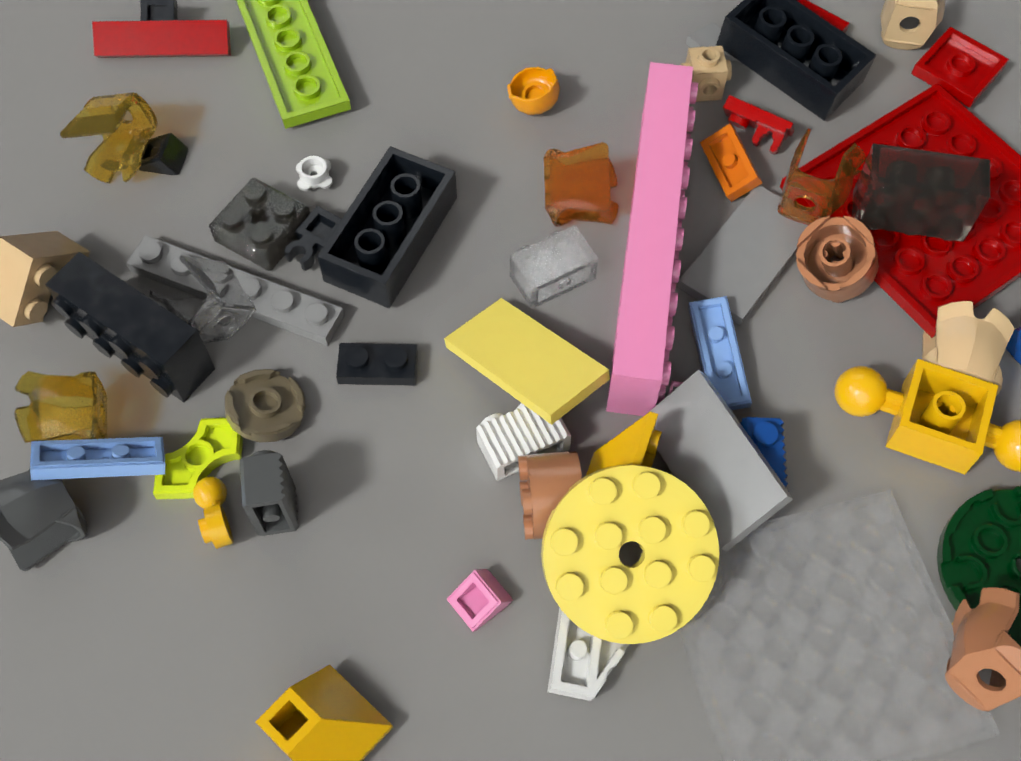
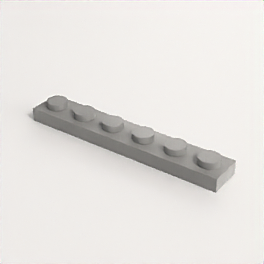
[126,235,345,346]

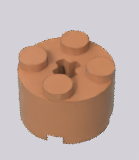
[796,216,879,303]
[518,451,582,540]

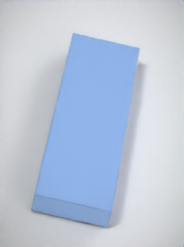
[688,296,752,410]
[30,437,165,480]

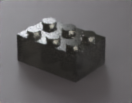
[852,143,990,242]

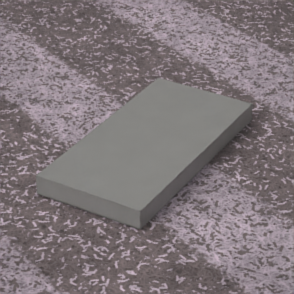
[677,185,817,326]
[648,369,793,551]

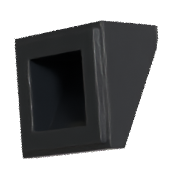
[136,133,188,175]

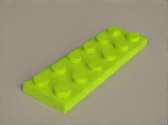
[236,0,351,129]

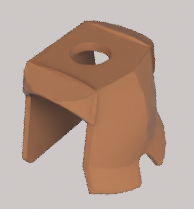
[945,587,1021,711]

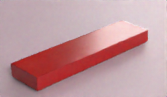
[92,20,231,58]

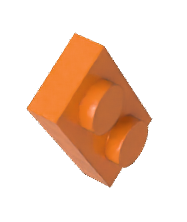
[699,123,763,202]

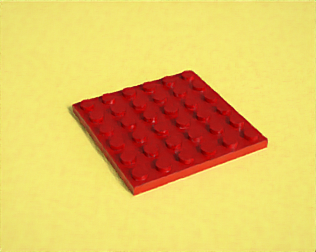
[780,83,1021,338]

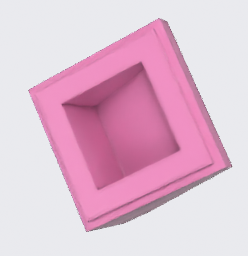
[447,569,513,632]

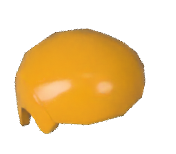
[507,67,560,115]

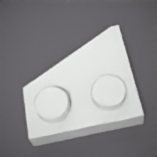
[547,607,629,701]

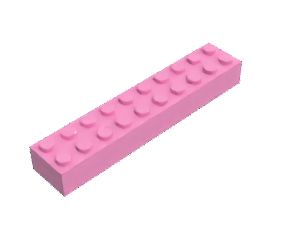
[606,62,698,416]

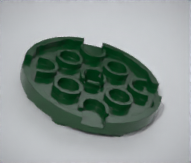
[937,486,1021,646]

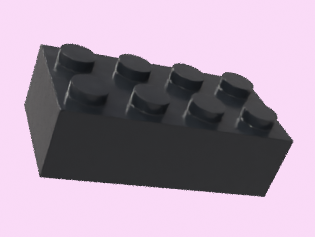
[716,0,876,121]
[317,146,457,309]
[45,252,215,402]

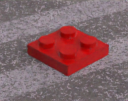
[911,26,1009,108]

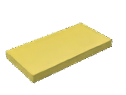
[444,298,610,425]

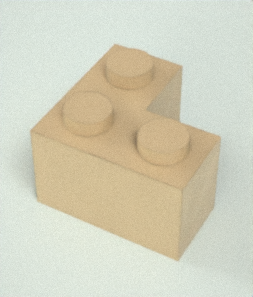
[0,231,90,327]

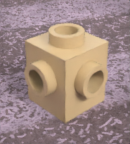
[681,46,732,102]

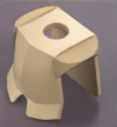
[880,0,945,50]
[922,301,1015,396]

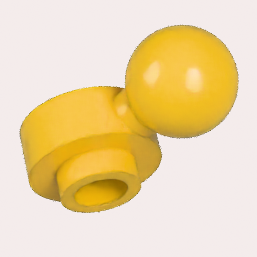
[193,477,234,549]

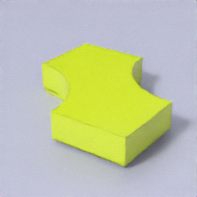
[153,418,243,500]

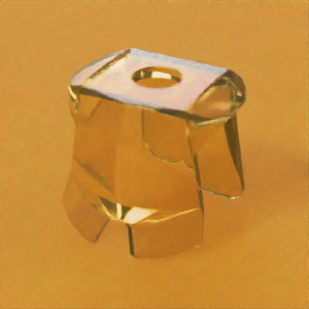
[60,92,158,183]
[14,371,108,443]

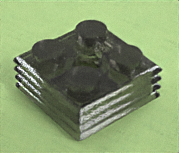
[209,178,311,271]

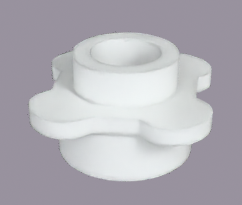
[296,156,333,191]

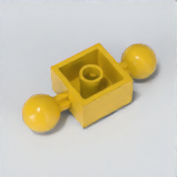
[834,359,1021,475]

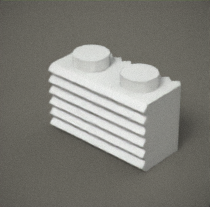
[476,403,571,481]

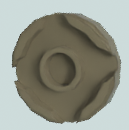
[225,369,306,443]

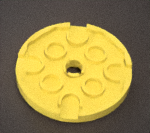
[541,464,719,644]

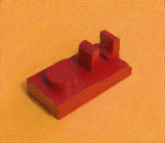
[723,95,795,155]

